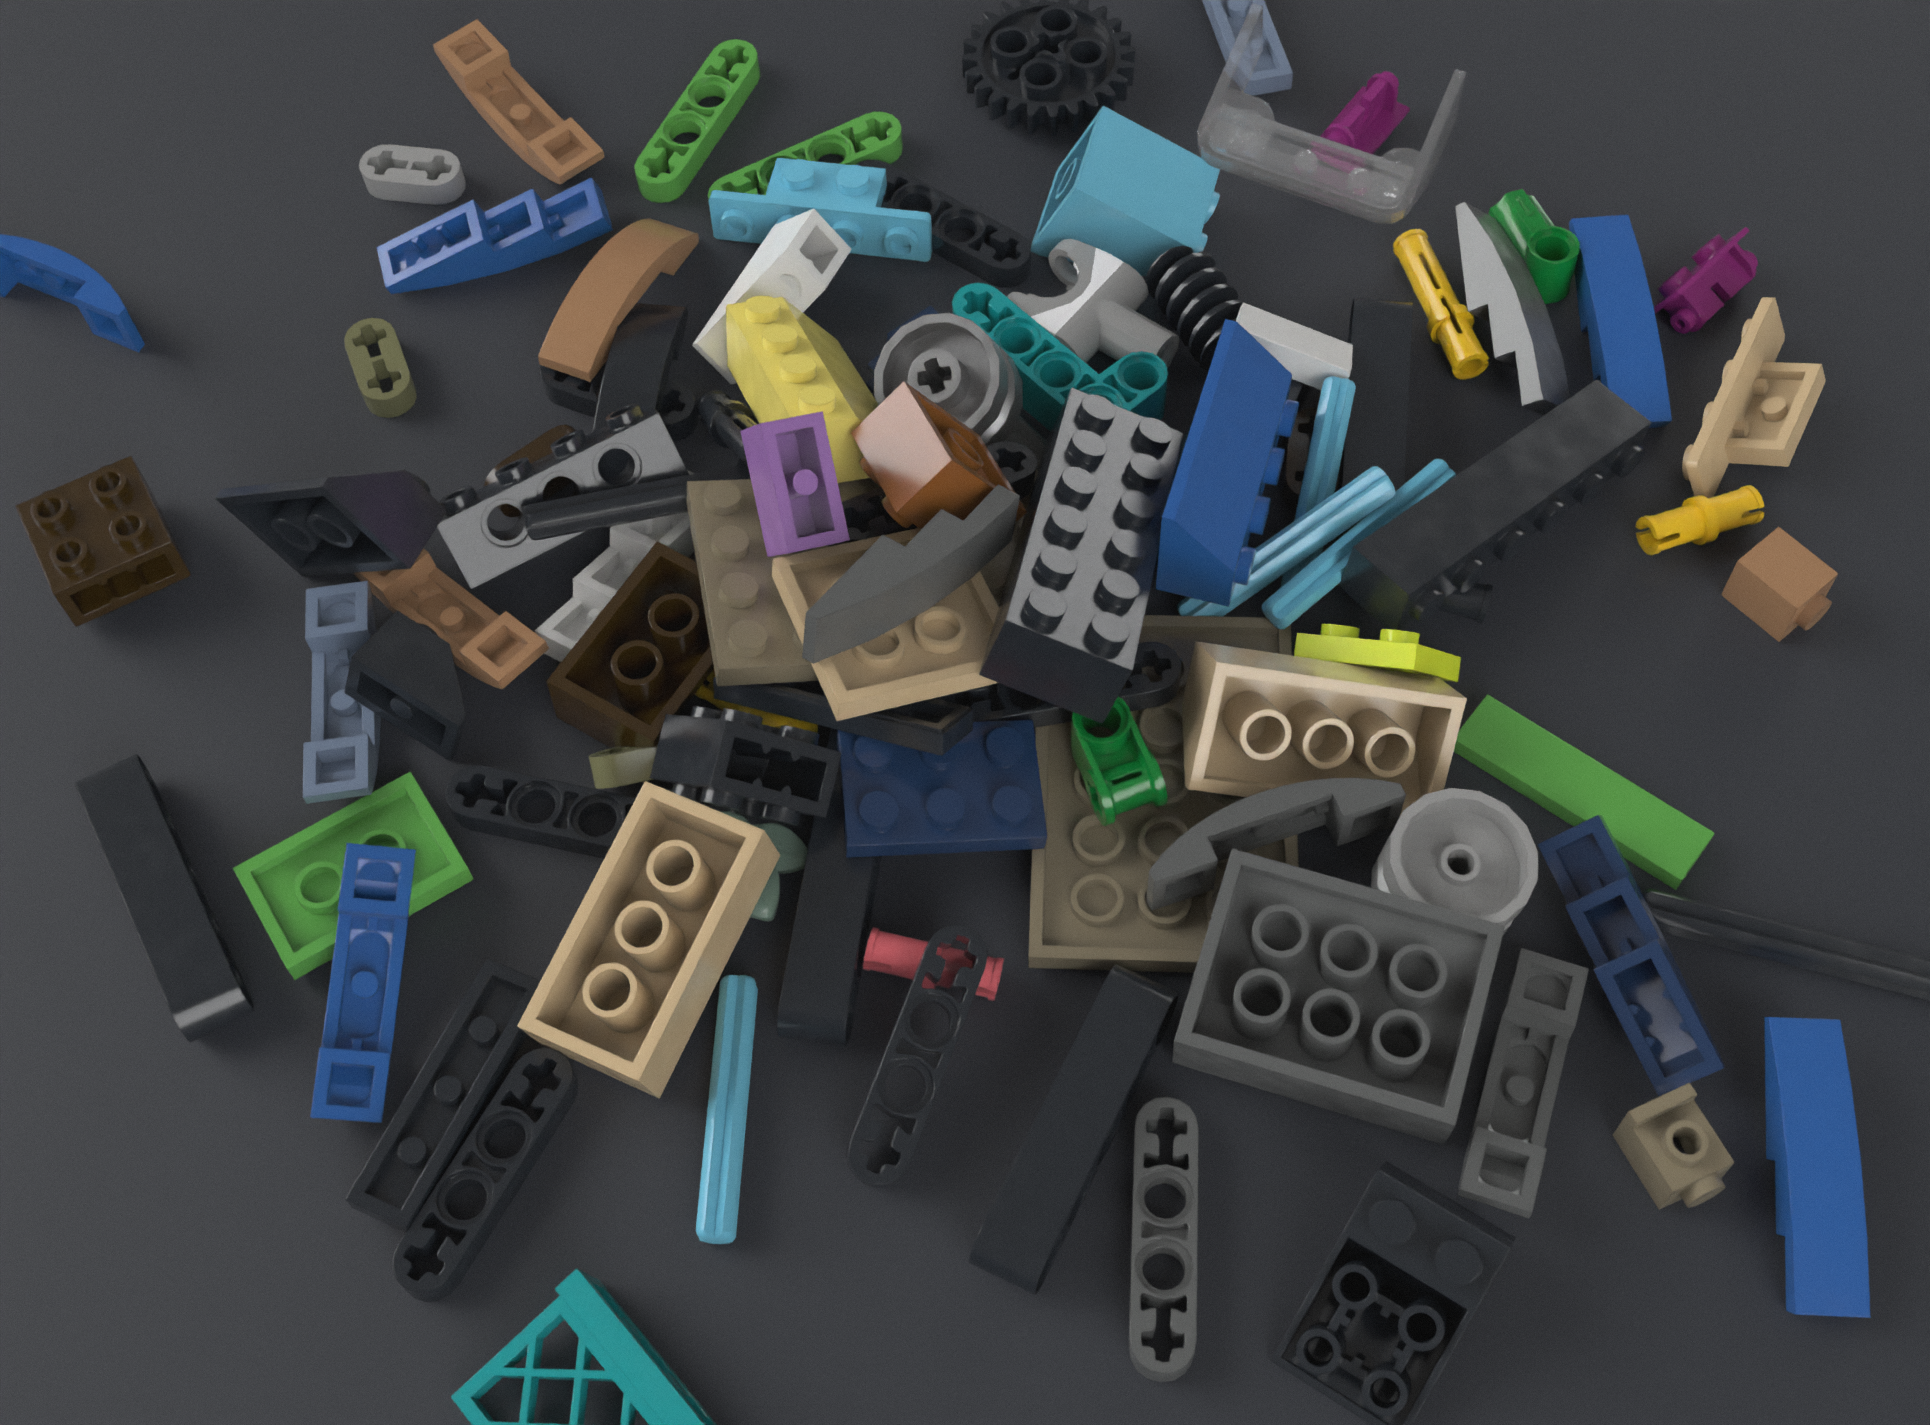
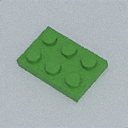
[233,772,474,980]

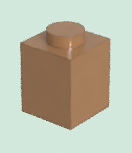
[1721,527,1838,642]

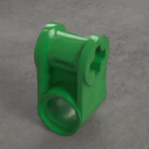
[1070,696,1168,826]

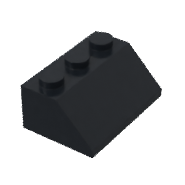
[215,470,447,576]

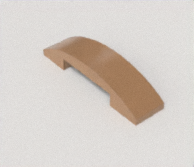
[433,19,604,184]
[538,218,699,382]
[353,548,549,689]

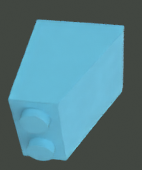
[1031,106,1220,276]

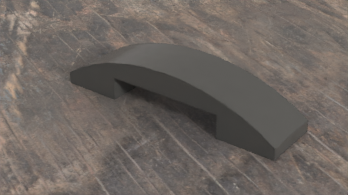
[1146,778,1406,911]
[1458,948,1589,1218]

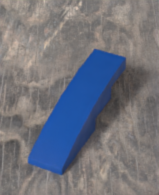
[377,177,613,294]
[1569,215,1672,428]
[1764,1017,1871,1318]

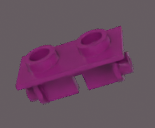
[1306,72,1410,178]
[1654,227,1758,334]

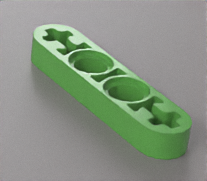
[635,39,760,203]
[708,112,903,200]

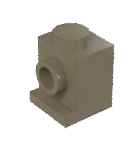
[1612,1083,1735,1210]

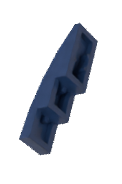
[1537,815,1725,1096]

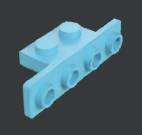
[709,158,932,262]

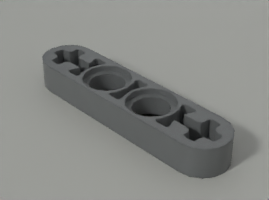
[1128,1097,1199,1382]

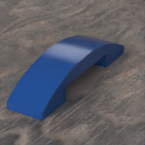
[0,234,145,352]
[310,843,416,1123]

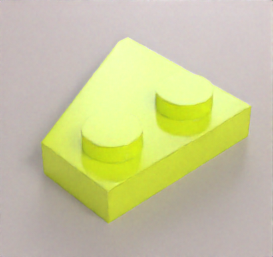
[1294,624,1461,682]

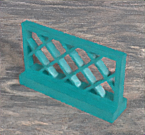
[451,1268,717,1425]

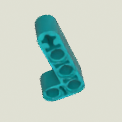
[952,283,1168,431]

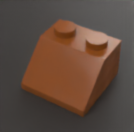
[851,381,1027,529]

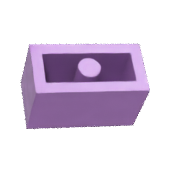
[740,411,850,557]

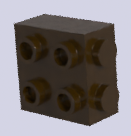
[15,456,191,627]

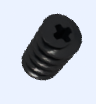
[1145,245,1245,370]

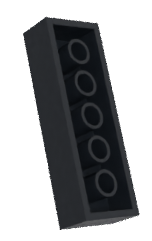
[979,387,1183,724]

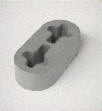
[359,144,466,205]

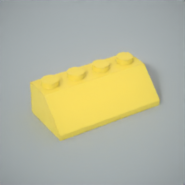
[726,296,878,483]

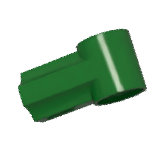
[1488,189,1580,304]

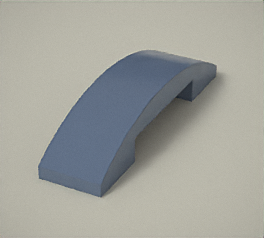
[303,581,381,804]

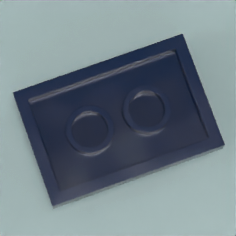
[837,720,1048,858]

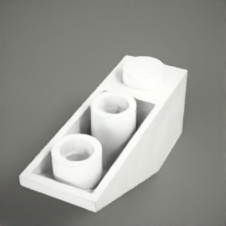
[692,209,852,385]

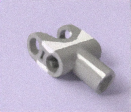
[1007,239,1179,368]

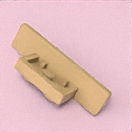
[1682,297,1826,498]

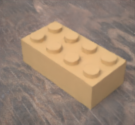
[517,781,780,1099]

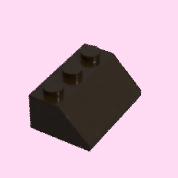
[546,541,714,747]

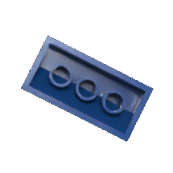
[1156,319,1299,607]

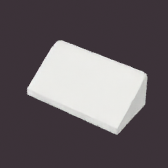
[1236,302,1353,390]

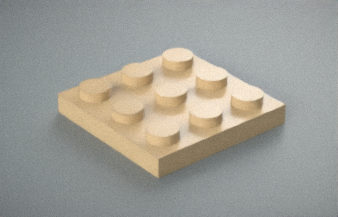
[772,528,999,721]

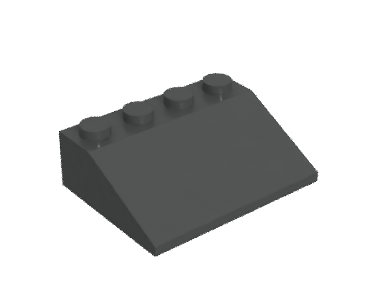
[1172,848,1505,1145]

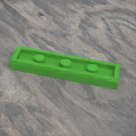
[1454,694,1715,890]

